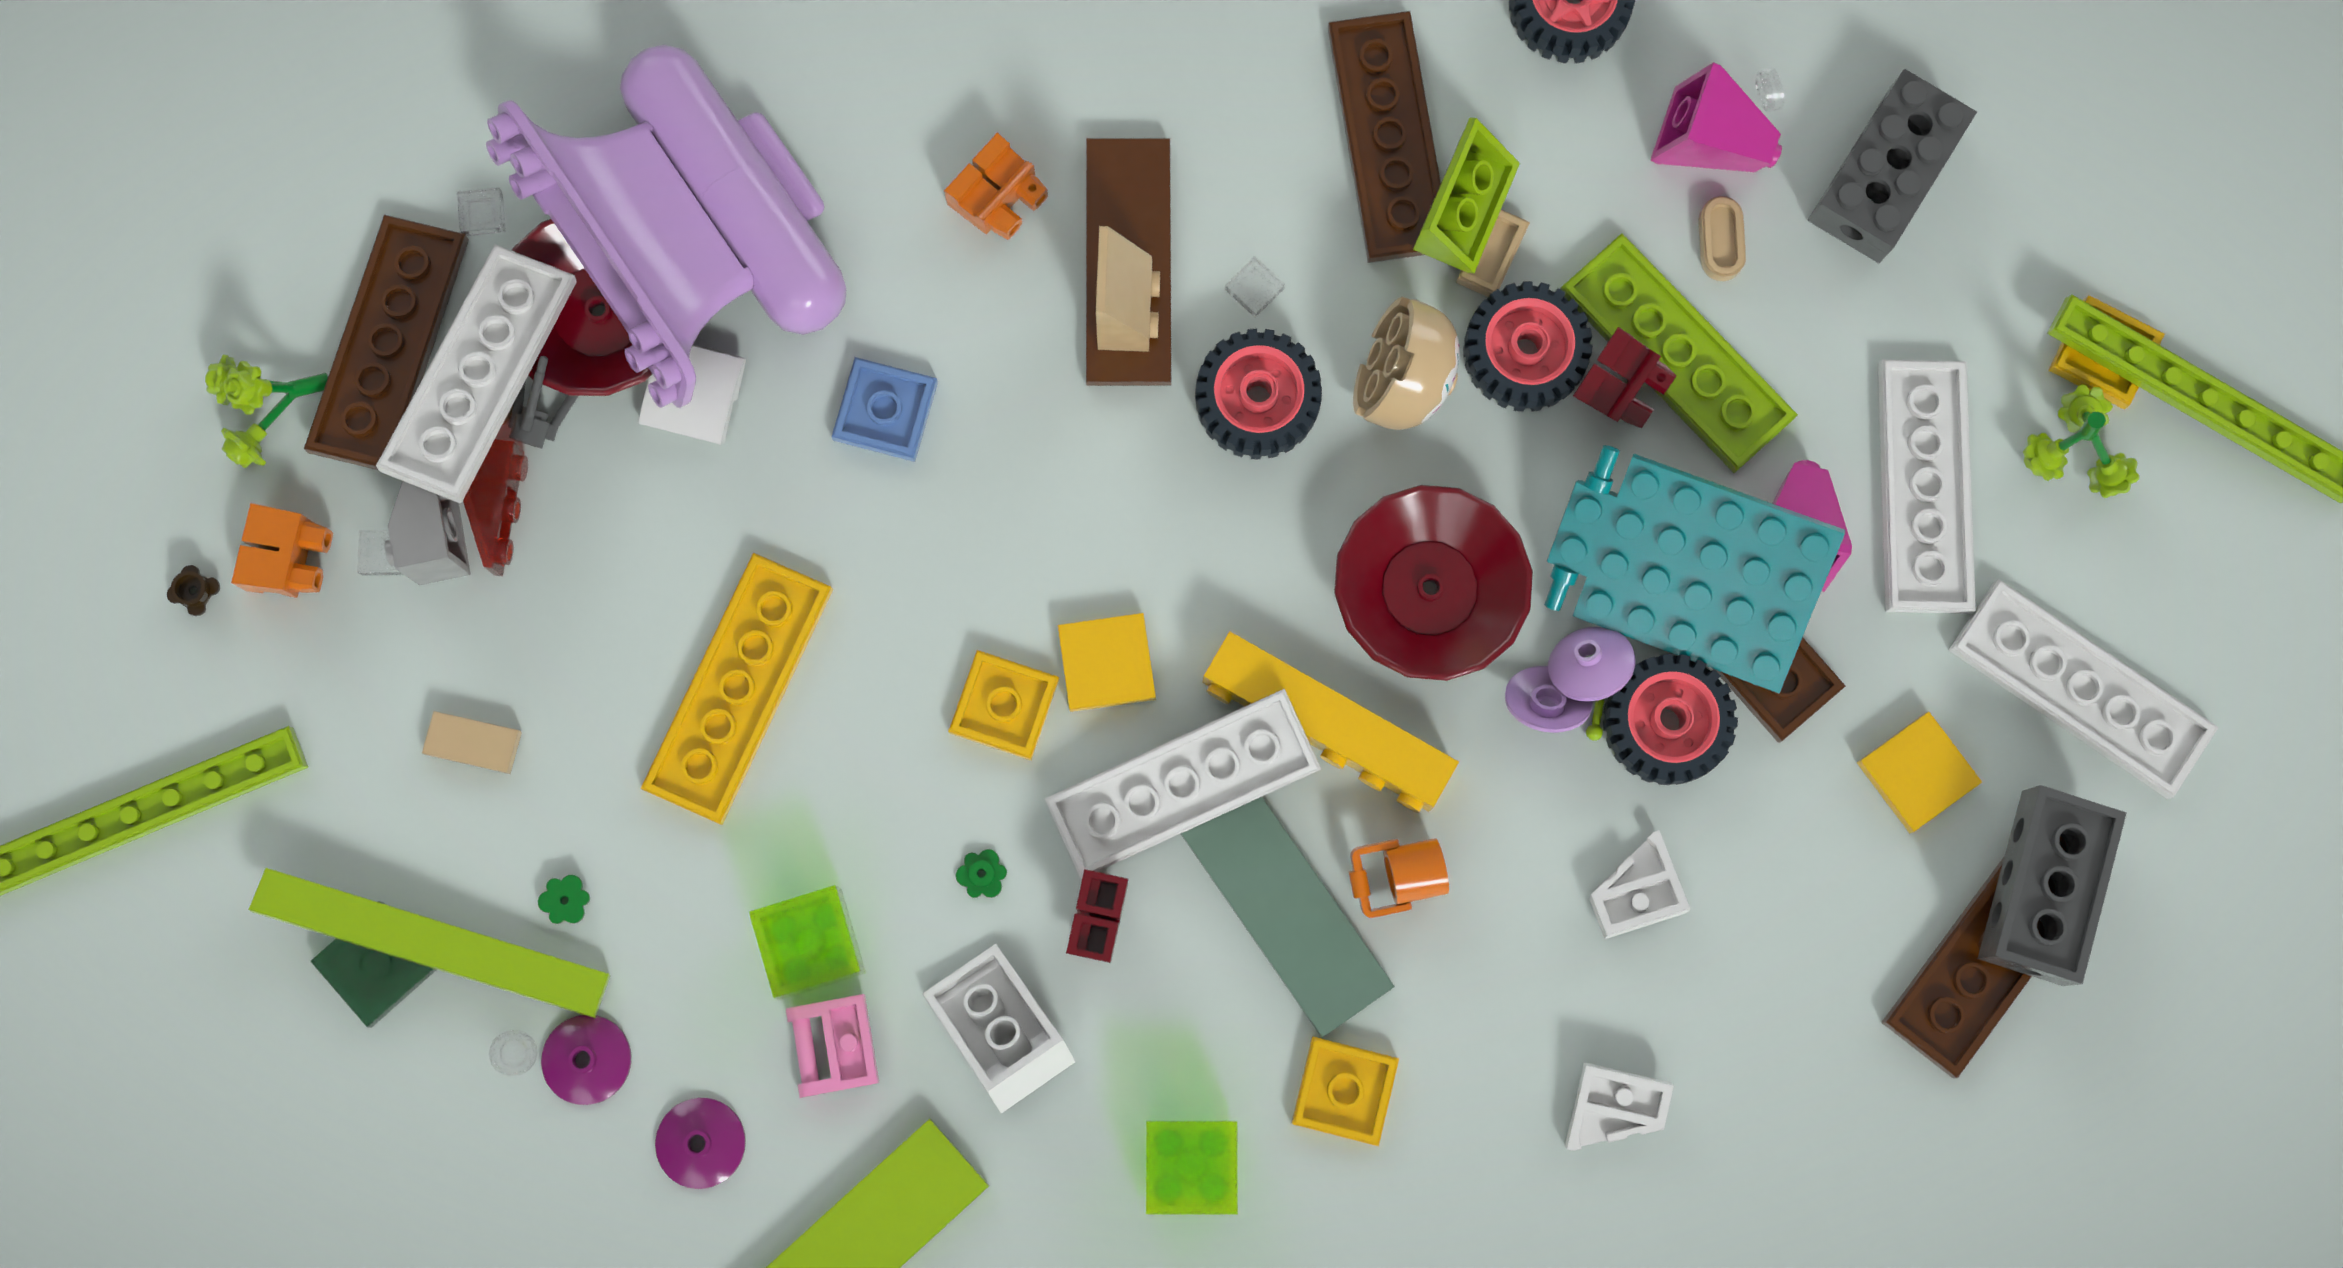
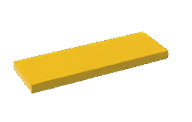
[640,553,833,825]

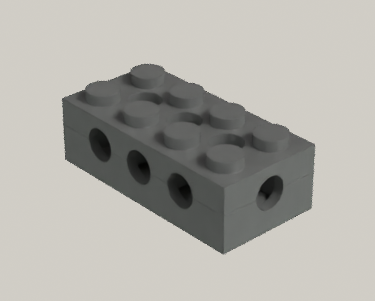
[1807,68,1977,264]
[1978,785,2127,986]

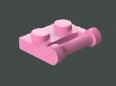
[786,994,879,1098]

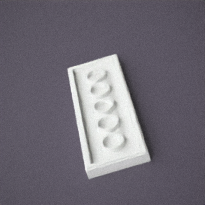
[376,244,577,503]
[1878,359,1976,614]
[1948,579,2218,799]
[1045,689,1322,879]

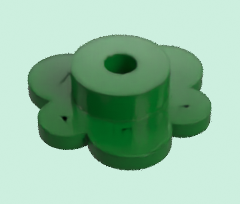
[956,849,1007,898]
[538,875,590,924]

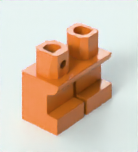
[944,132,1048,240]
[231,503,333,598]

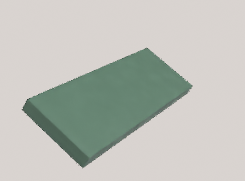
[1181,797,1395,1038]

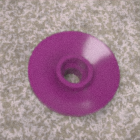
[541,1015,632,1105]
[655,1098,746,1189]

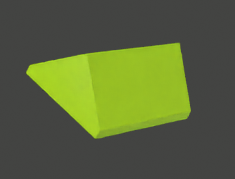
[1413,118,1520,273]

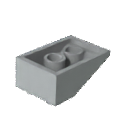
[384,481,471,585]

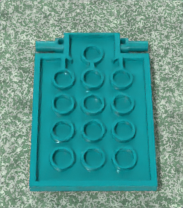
[1544,445,1845,693]

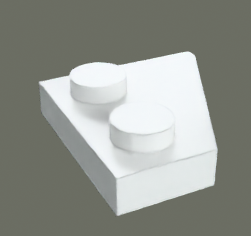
[1589,830,1690,939]
[1565,1063,1674,1151]

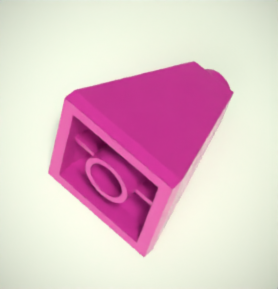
[1650,62,1782,172]
[1772,460,1852,592]

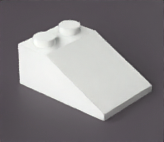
[922,944,1076,1113]

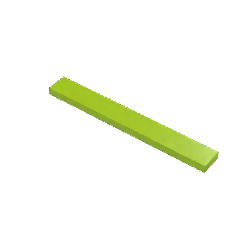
[2047,294,2343,503]
[0,726,308,896]
[248,868,610,1018]

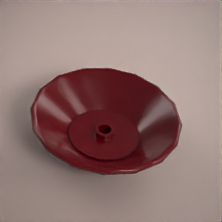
[511,219,653,396]
[1334,485,1533,681]

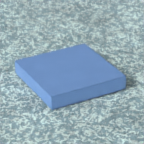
[831,357,938,462]

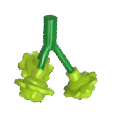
[205,355,328,468]
[2023,384,2140,498]

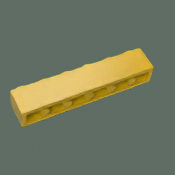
[1202,631,1459,813]

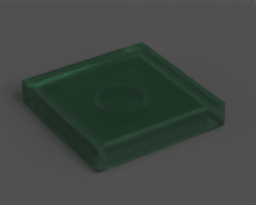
[310,901,437,1028]

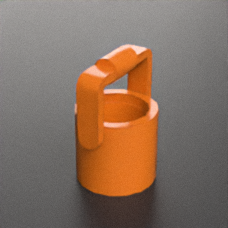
[1349,838,1449,918]

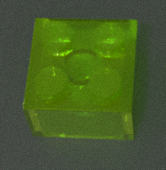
[749,885,866,1000]
[1146,1120,1238,1215]

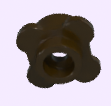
[167,565,220,616]

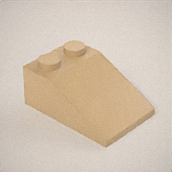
[1096,226,1160,352]

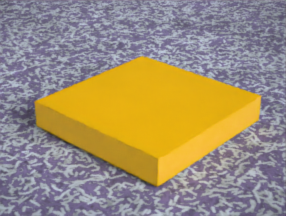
[2048,295,2165,409]
[1058,613,1156,712]
[948,650,1060,761]
[1857,712,1982,834]
[1291,1036,1399,1146]

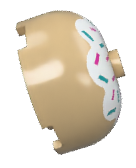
[1353,297,1460,430]

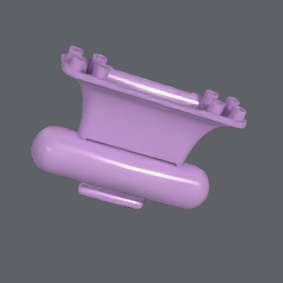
[486,45,846,408]

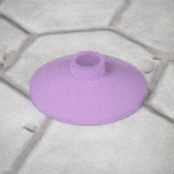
[1548,627,1636,702]
[1505,666,1593,733]

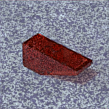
[463,439,528,577]

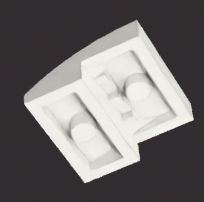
[638,345,746,445]

